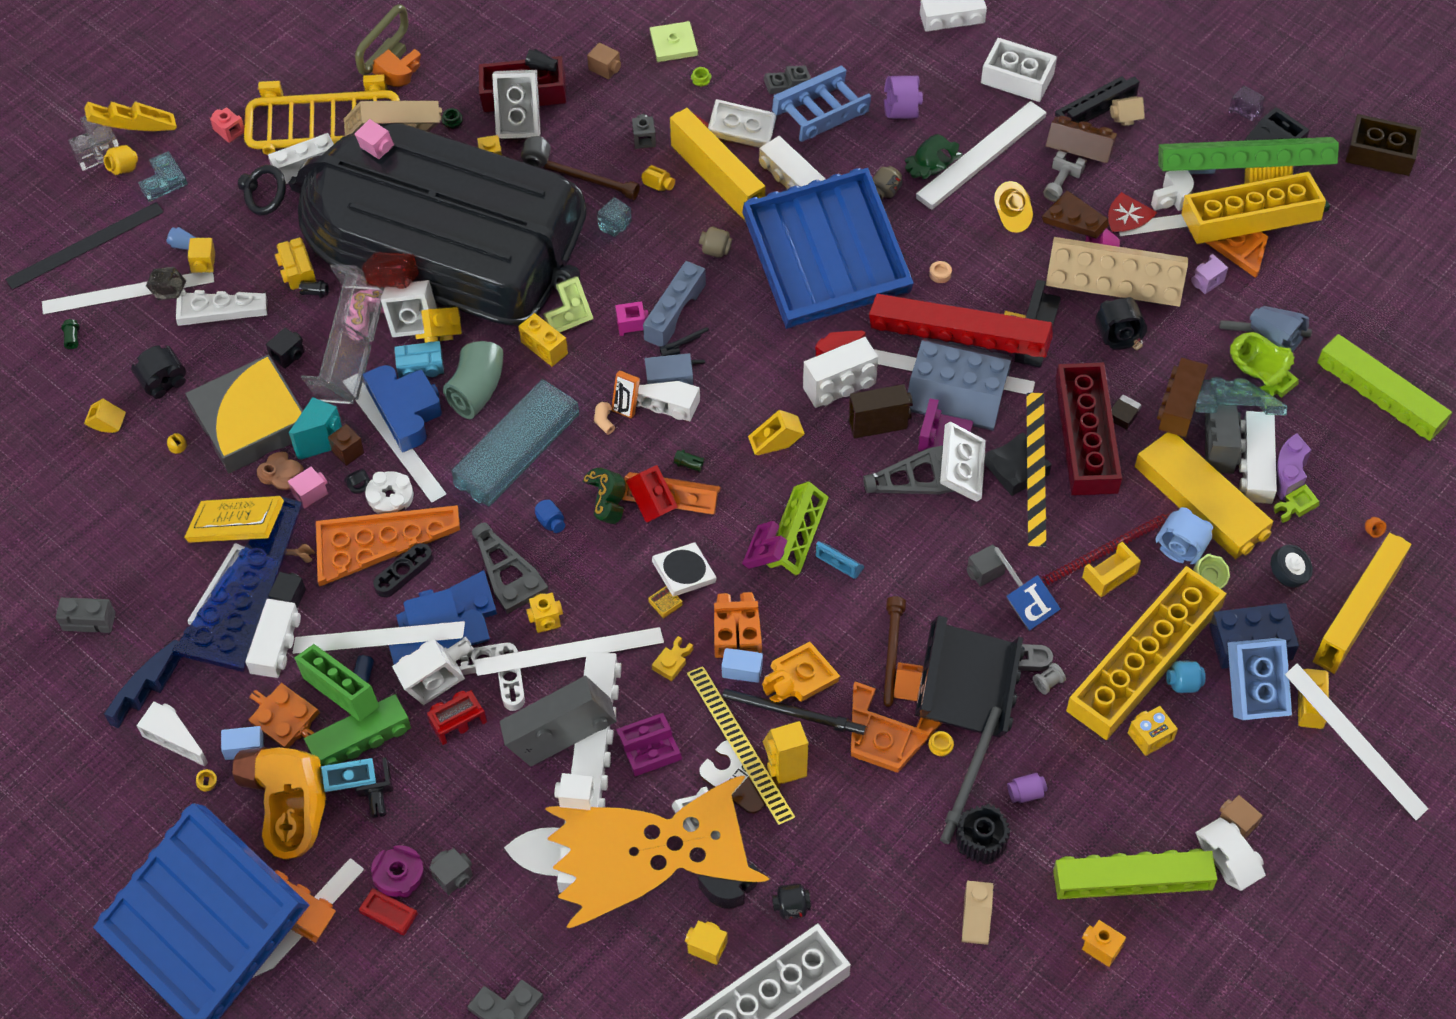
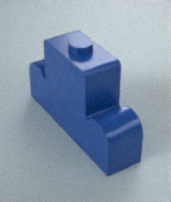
[362,365,442,453]
[389,589,490,665]

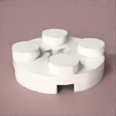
[365,471,414,514]

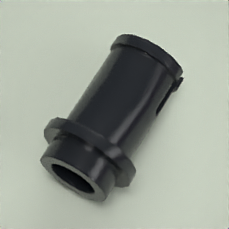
[299,280,329,298]

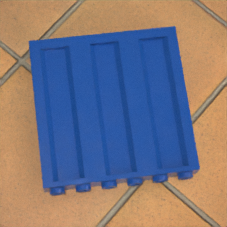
[742,168,914,329]
[93,803,310,1019]

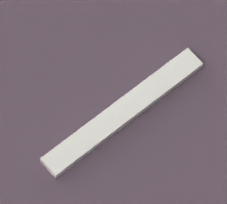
[916,101,1047,210]

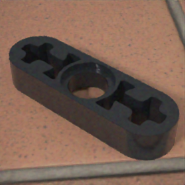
[373,543,433,598]

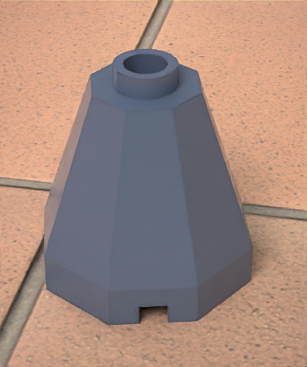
[1250,306,1309,352]

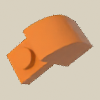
[372,49,421,87]

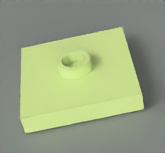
[650,21,698,62]

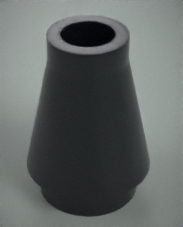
[525,49,558,72]

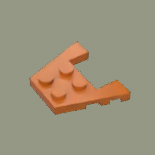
[851,682,942,773]

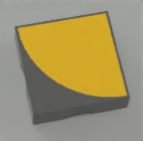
[185,354,303,474]

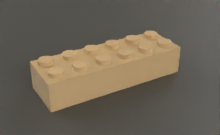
[1046,237,1188,307]

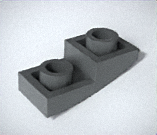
[763,65,811,94]

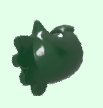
[905,134,962,179]

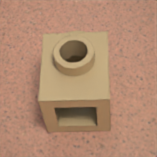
[1110,97,1145,126]

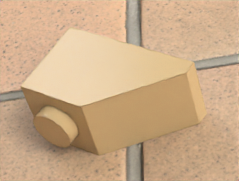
[962,881,993,945]

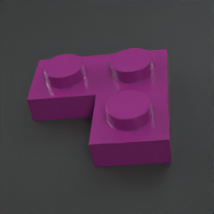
[742,521,787,569]

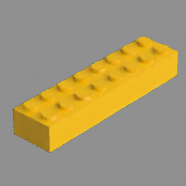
[1066,566,1227,741]

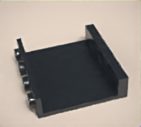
[914,615,1025,738]

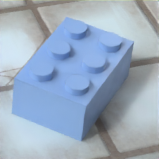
[1228,638,1292,720]

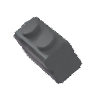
[56,597,115,633]

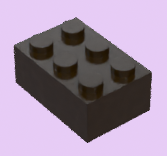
[1345,114,1422,176]

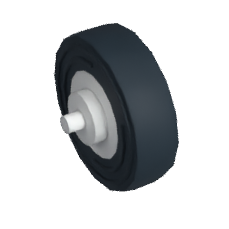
[1270,545,1313,588]

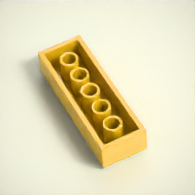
[1181,172,1326,244]

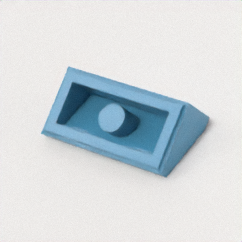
[816,541,864,579]

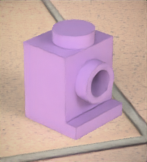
[1191,254,1228,294]

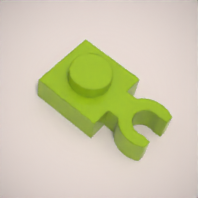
[1256,370,1299,405]
[1274,484,1319,523]

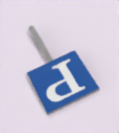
[994,547,1061,631]

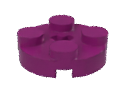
[371,845,424,898]

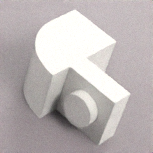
[1151,170,1194,211]

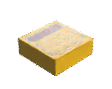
[648,586,683,618]

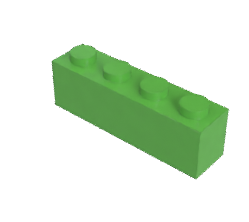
[295,644,380,721]
[304,694,411,766]

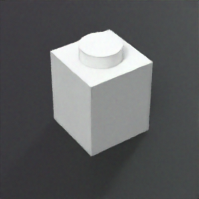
[555,773,594,810]

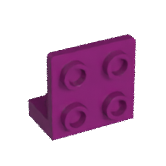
[918,398,973,452]

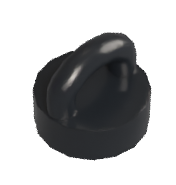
[344,469,370,494]

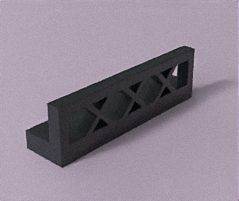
[1055,76,1140,123]

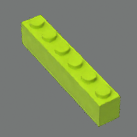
[1317,334,1452,441]
[1053,849,1217,899]

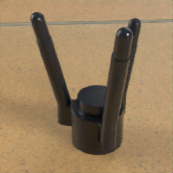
[659,327,709,365]

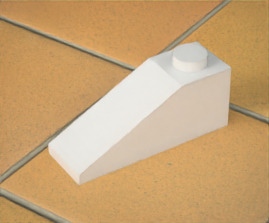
[137,702,208,766]

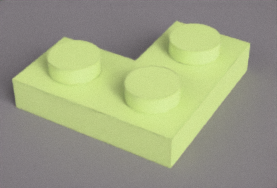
[543,276,594,333]

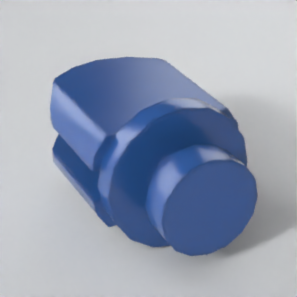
[535,499,565,533]

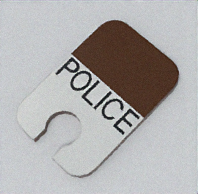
[699,740,782,814]

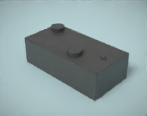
[499,675,617,767]

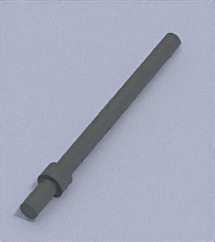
[940,707,1002,844]

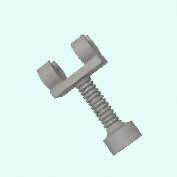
[1043,150,1087,201]

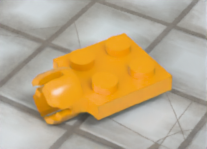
[762,642,840,702]

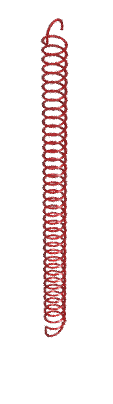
[1041,514,1170,586]

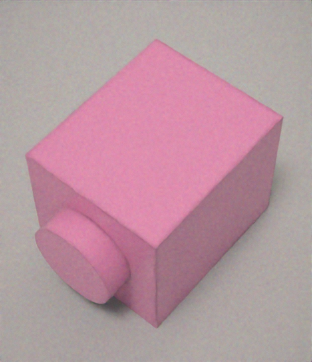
[355,119,394,159]
[288,466,328,509]

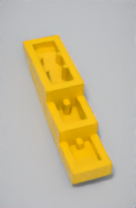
[84,102,177,131]

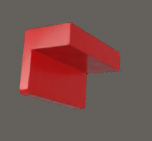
[626,465,678,522]

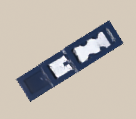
[104,640,184,728]

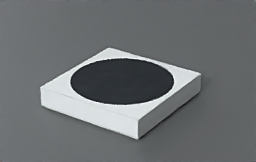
[652,542,717,597]

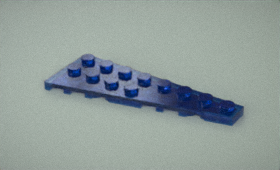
[172,497,302,672]

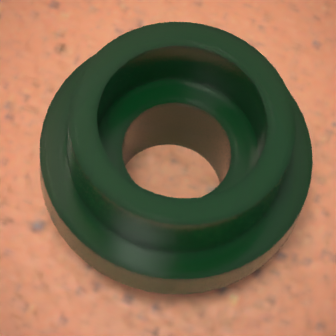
[441,108,463,128]

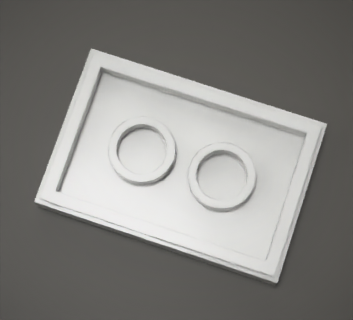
[708,99,777,148]
[940,422,986,502]

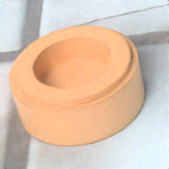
[929,261,952,283]

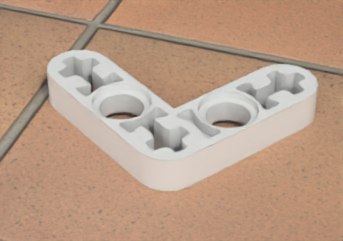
[458,643,525,711]

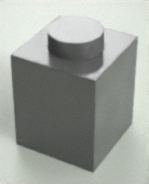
[967,544,1006,587]

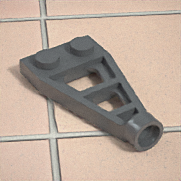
[863,445,954,494]
[472,523,549,614]

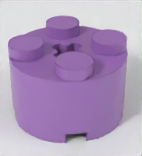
[884,76,923,119]

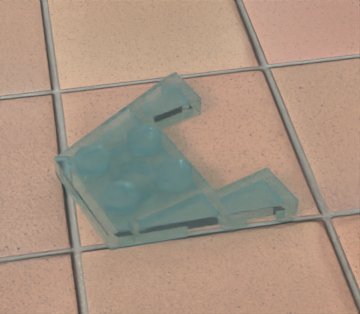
[1195,377,1288,415]

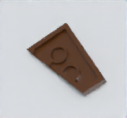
[1042,191,1109,239]

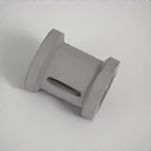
[1032,663,1066,695]

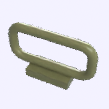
[355,4,409,76]

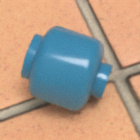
[1166,661,1206,693]

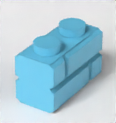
[394,341,444,378]
[320,758,376,792]

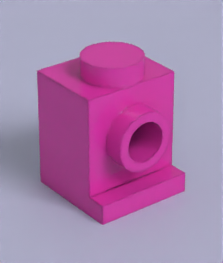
[615,301,649,336]

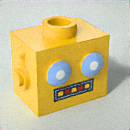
[1128,706,1178,756]

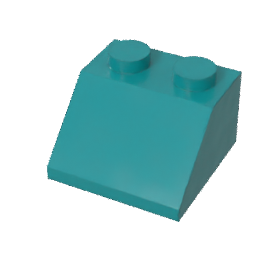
[289,397,342,460]

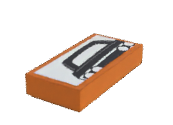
[611,370,640,419]

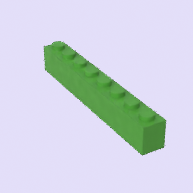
[1158,137,1339,171]

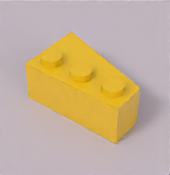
[762,721,808,784]

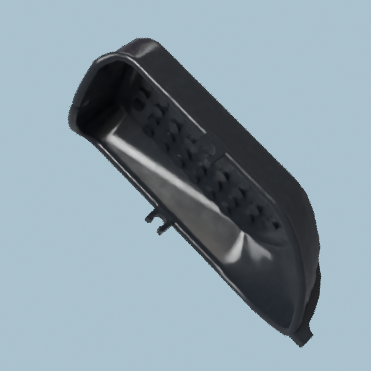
[289,123,586,326]

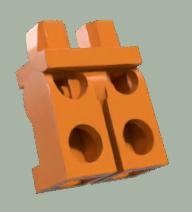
[714,592,762,658]

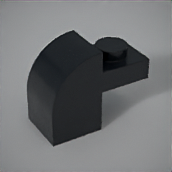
[698,863,759,909]

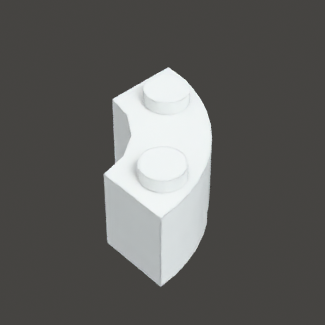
[1196,817,1266,891]

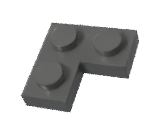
[467,979,543,1019]

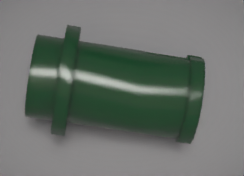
[61,319,80,349]
[673,449,705,472]

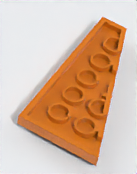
[316,505,460,587]

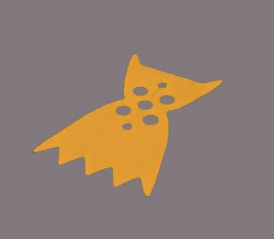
[545,776,769,928]

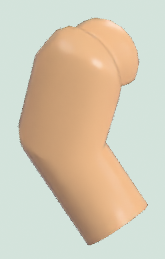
[594,402,615,435]

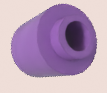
[1007,773,1047,804]

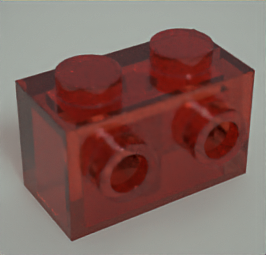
[362,252,419,289]

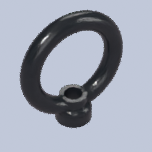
[238,165,286,215]

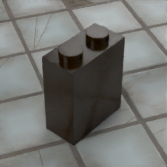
[848,384,913,439]

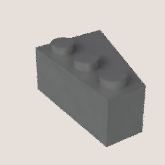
[1205,401,1242,474]

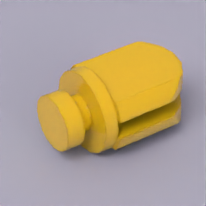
[641,165,675,191]

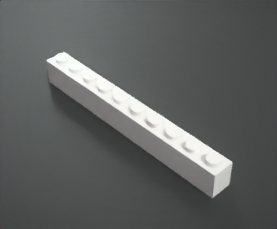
[557,652,621,893]

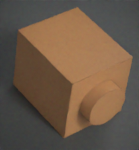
[587,43,621,79]
[1219,795,1263,839]

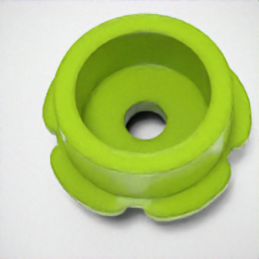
[691,67,711,86]

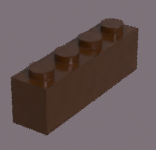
[1157,357,1208,437]

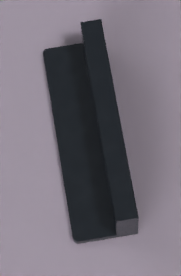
[1014,279,1061,368]

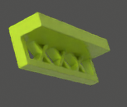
[766,481,829,575]

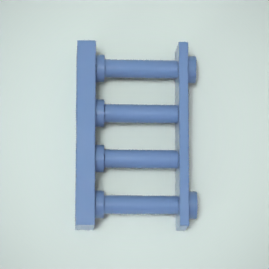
[772,65,871,142]

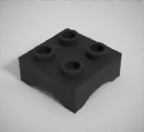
[984,432,1051,496]

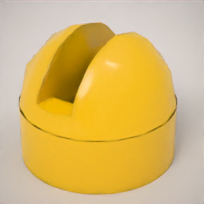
[167,433,187,454]
[196,769,217,792]

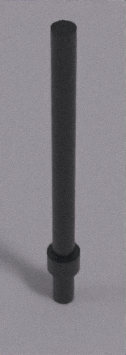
[723,688,867,735]

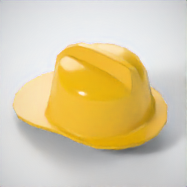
[994,181,1033,233]

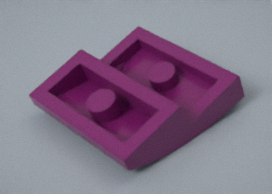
[616,713,682,776]

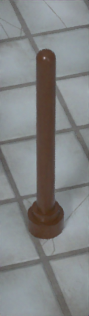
[544,161,640,200]
[883,596,906,707]

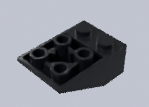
[1244,107,1310,141]

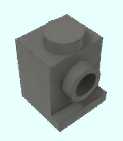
[632,114,656,149]

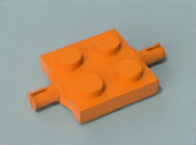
[249,683,320,749]

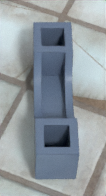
[643,261,706,347]

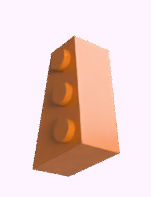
[274,870,336,943]

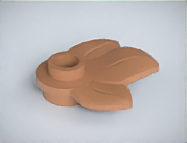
[257,452,304,490]

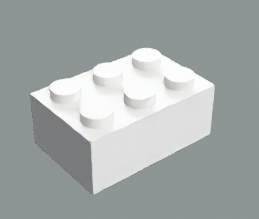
[981,38,1057,102]
[492,70,540,138]
[803,337,878,408]

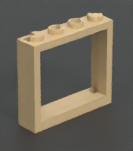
[344,101,442,136]

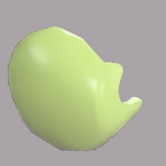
[1193,554,1230,589]

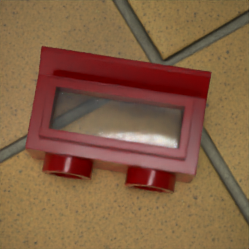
[427,690,487,745]

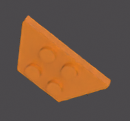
[1189,230,1268,278]

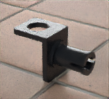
[355,757,393,818]

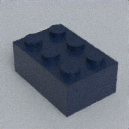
[1209,603,1299,669]

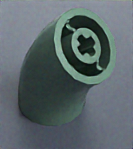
[443,341,503,419]

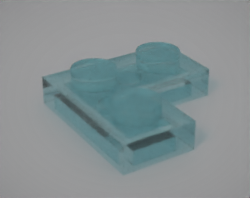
[138,151,188,202]

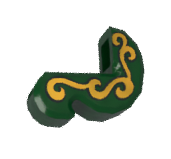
[582,467,626,524]

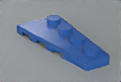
[396,570,497,627]

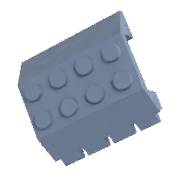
[907,338,1013,431]

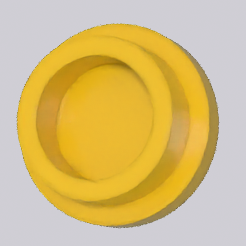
[928,731,954,756]

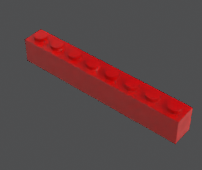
[869,294,1053,358]

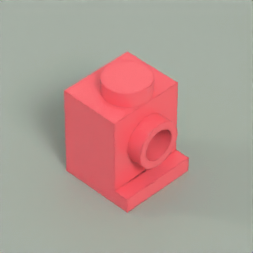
[210,107,244,143]

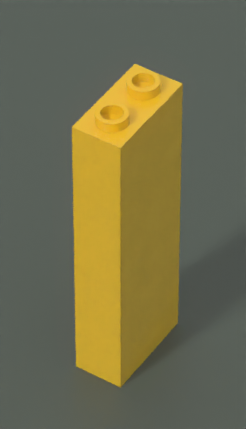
[670,108,765,222]
[1135,432,1274,560]
[1313,532,1412,674]

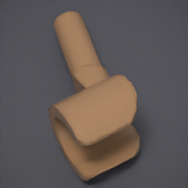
[281,544,315,563]

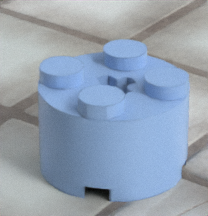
[1156,507,1213,564]

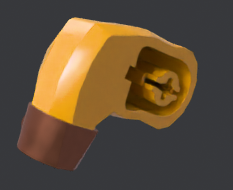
[233,747,326,859]

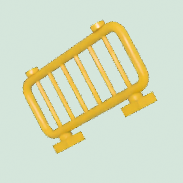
[244,74,400,155]

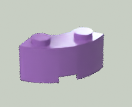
[1276,433,1311,502]

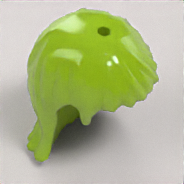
[1230,332,1295,387]

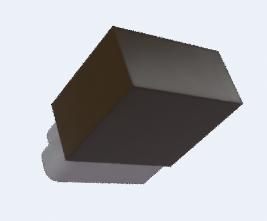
[1111,395,1142,430]

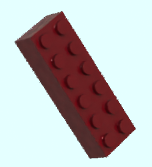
[1055,362,1122,495]

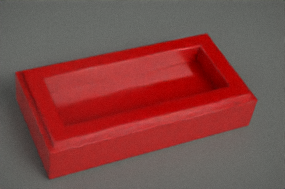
[359,888,418,936]

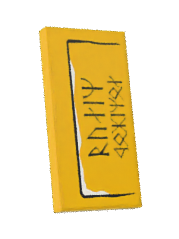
[184,496,284,543]

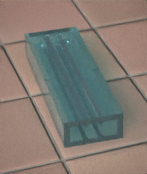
[451,379,579,507]

